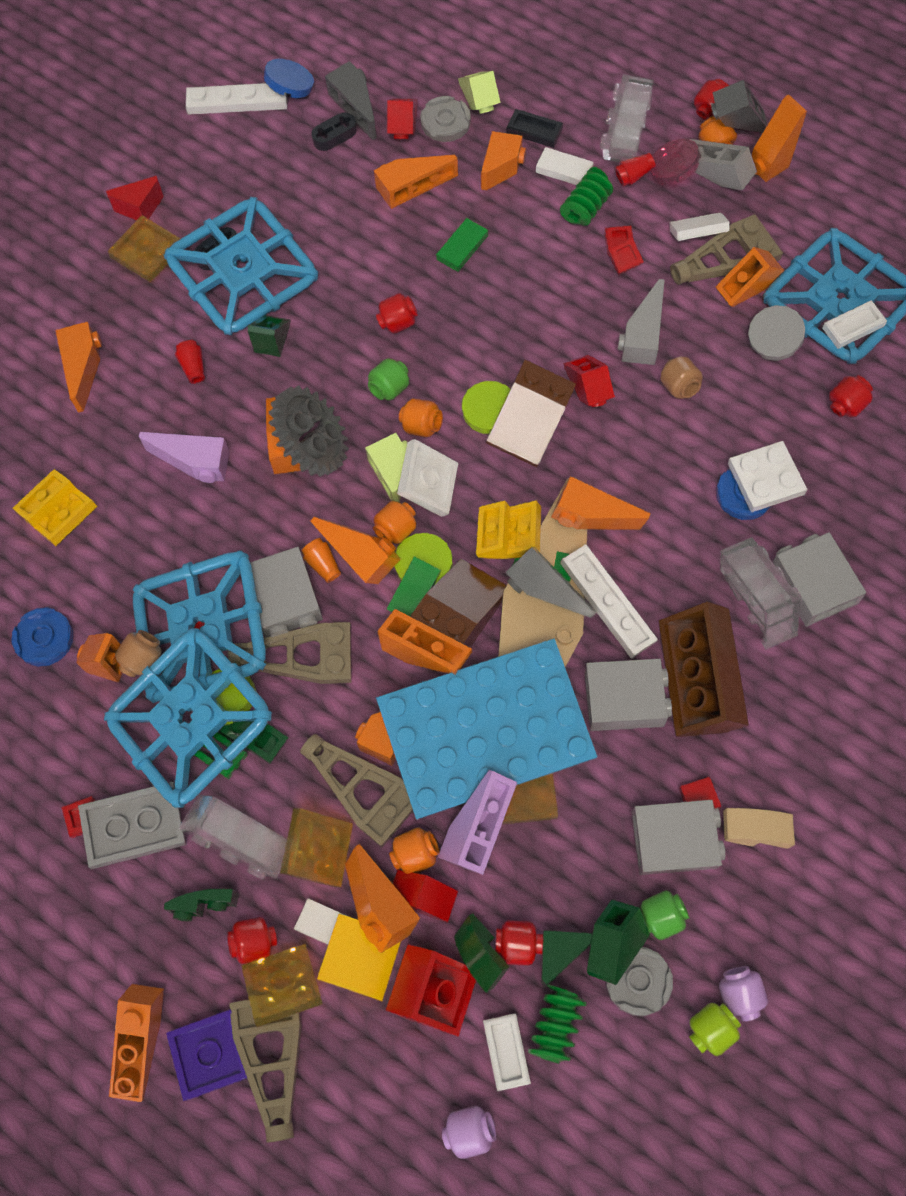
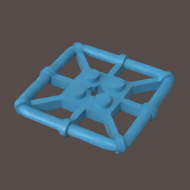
[164,197,319,335]
[763,228,906,364]
[132,550,266,703]
[104,628,272,808]

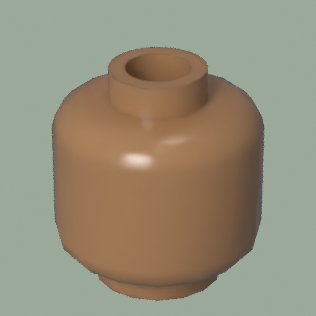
[660,356,703,399]
[115,630,162,677]

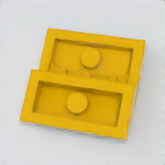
[12,469,97,547]
[476,500,541,559]
[317,914,401,1001]

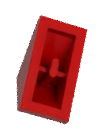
[106,176,164,224]
[393,870,458,923]

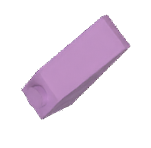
[139,432,229,483]
[438,770,517,875]

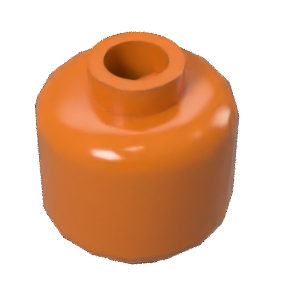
[698,116,737,145]
[399,398,443,437]
[373,501,416,544]
[389,827,440,874]

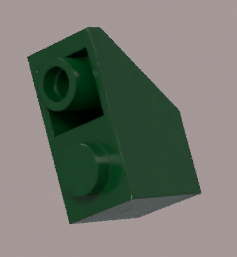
[587,899,650,985]

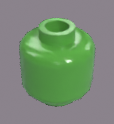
[368,358,409,401]
[641,890,690,940]

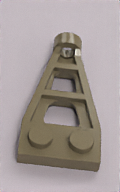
[670,214,783,285]
[228,622,352,684]
[300,734,413,848]
[229,991,302,1143]

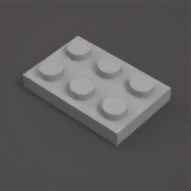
[78,782,187,870]

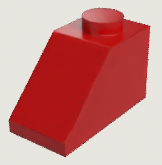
[387,98,418,139]
[563,355,615,407]

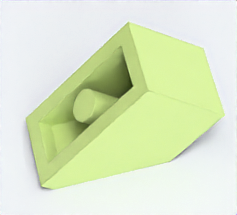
[458,71,501,114]
[365,433,407,502]

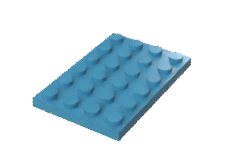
[376,638,597,820]

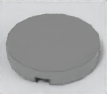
[420,96,471,142]
[748,305,805,361]
[606,947,673,1016]

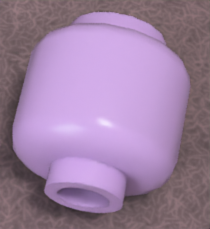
[718,966,768,1021]
[442,1106,496,1159]

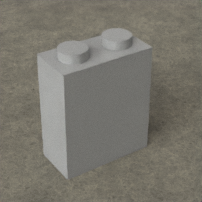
[771,532,866,627]
[250,547,323,638]
[584,659,672,731]
[631,800,725,875]

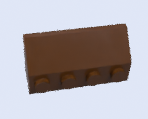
[659,601,749,737]

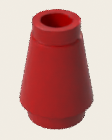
[614,153,656,187]
[175,340,205,384]

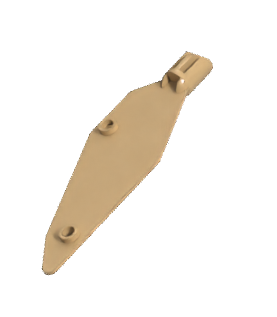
[498,477,587,667]

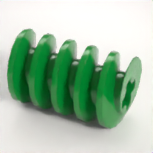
[560,167,614,226]
[527,985,587,1064]

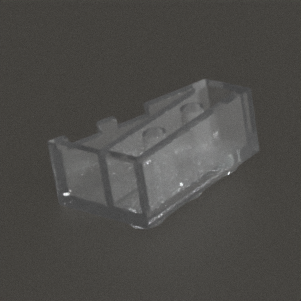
[600,74,654,162]
[720,537,802,650]
[178,795,295,880]

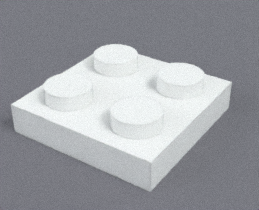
[397,439,458,517]
[728,441,808,512]

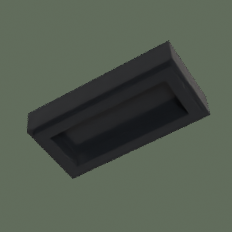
[506,109,563,148]

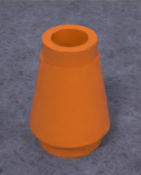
[301,538,341,583]

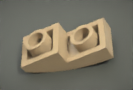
[723,808,795,849]

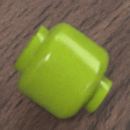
[689,1003,741,1056]

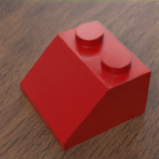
[385,945,476,1037]

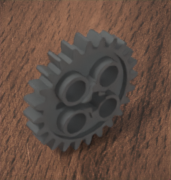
[269,385,349,477]

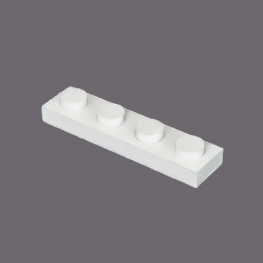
[186,83,288,115]
[560,545,658,659]

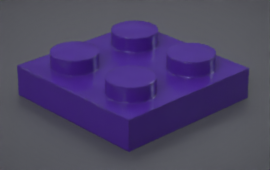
[166,1009,247,1101]

